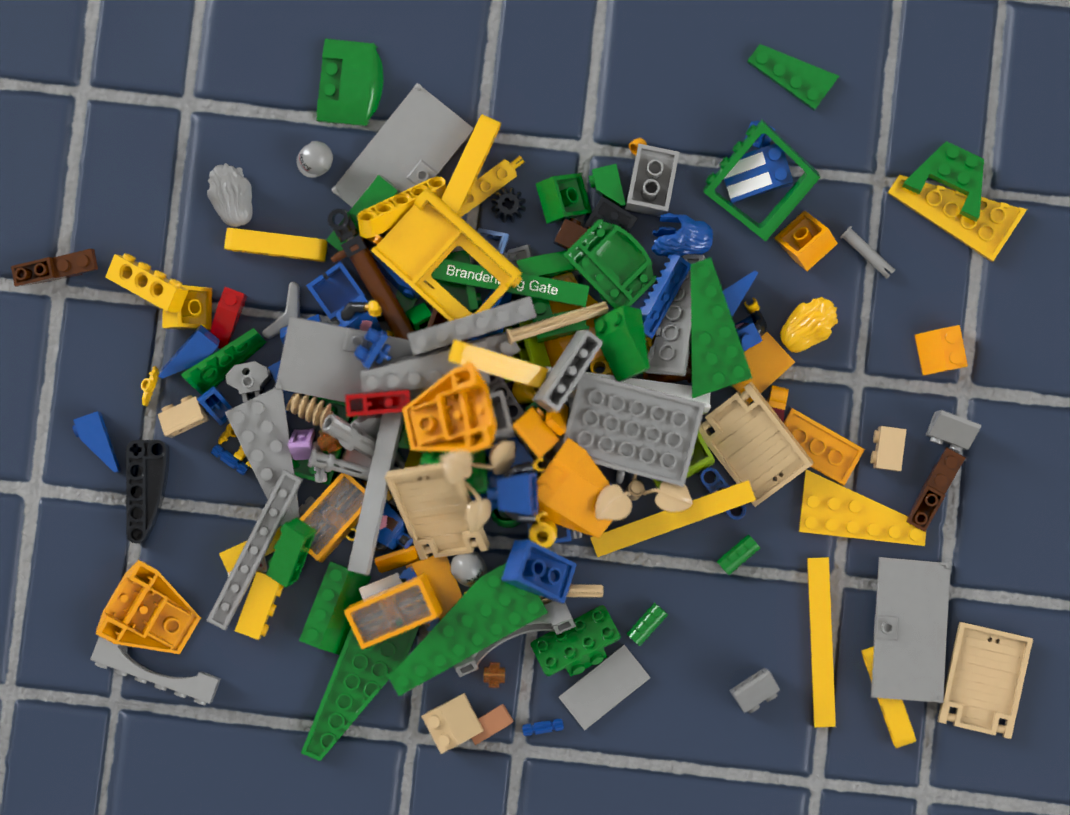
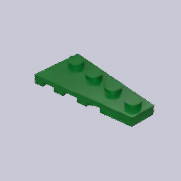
[747,44,839,110]
[181,328,267,395]

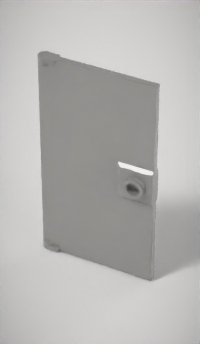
[331,83,474,235]
[275,316,413,402]
[871,557,951,703]

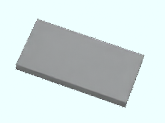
[559,645,651,730]

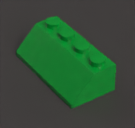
[299,561,371,655]

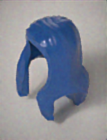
[651,213,713,257]

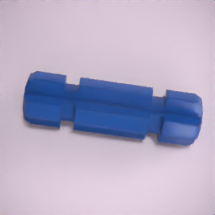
[211,444,249,475]
[522,719,564,736]

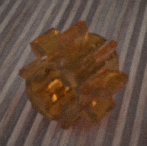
[317,429,342,453]
[484,662,505,688]

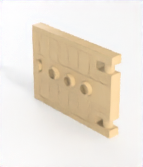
[699,382,814,507]
[385,463,490,560]
[937,622,1033,739]

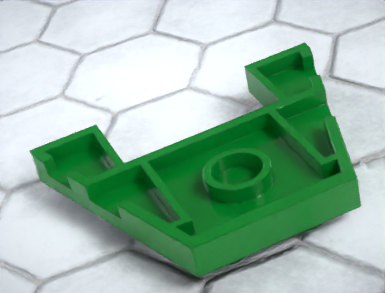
[902,141,984,222]

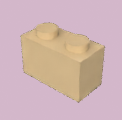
[871,426,906,472]

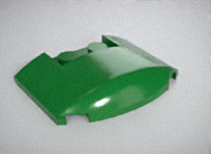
[316,39,383,126]
[563,219,657,310]

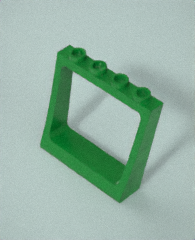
[703,120,820,242]

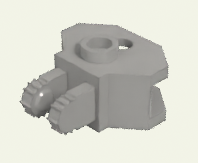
[225,361,272,403]

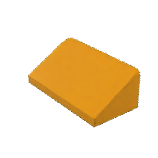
[374,545,419,573]

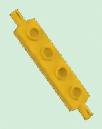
[459,155,525,217]

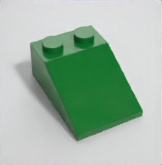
[594,305,650,382]

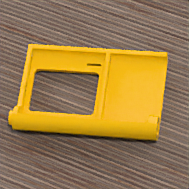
[371,188,522,321]

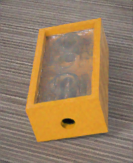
[300,473,366,563]
[344,573,443,649]

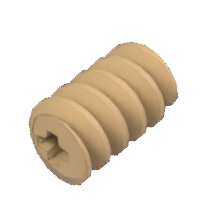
[286,393,334,430]

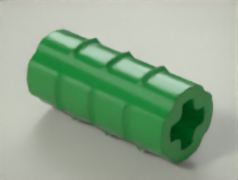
[717,534,761,575]
[626,602,668,646]

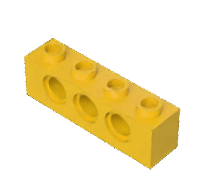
[105,253,189,313]

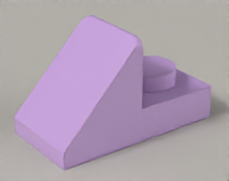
[288,428,315,460]

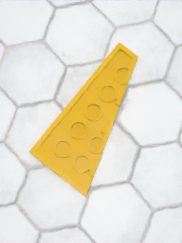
[887,175,1027,262]
[798,469,926,546]

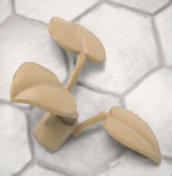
[440,440,516,533]
[595,474,693,520]

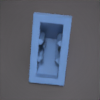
[477,228,509,255]

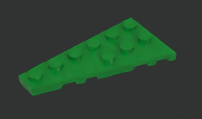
[691,257,753,398]

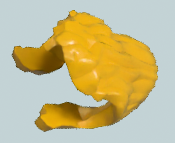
[780,297,838,353]

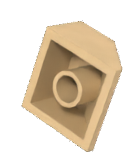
[158,395,209,438]
[422,693,484,754]

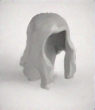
[207,163,253,227]

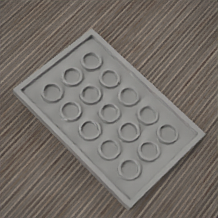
[562,373,705,487]

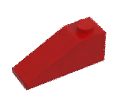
[210,287,247,349]
[345,390,410,417]

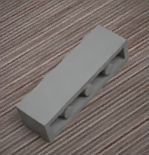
[532,330,603,412]

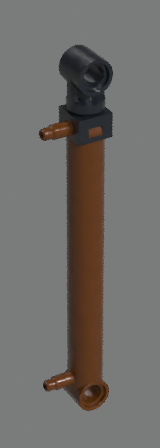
[328,209,415,340]

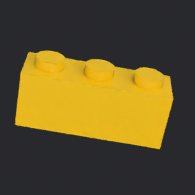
[235,571,284,640]

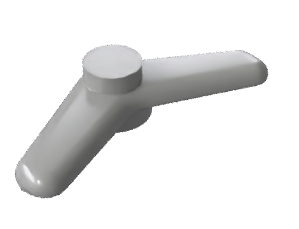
[262,282,301,339]

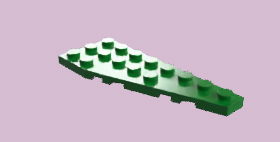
[388,563,548,696]
[301,599,420,761]

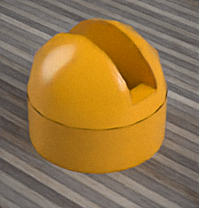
[629,138,647,156]

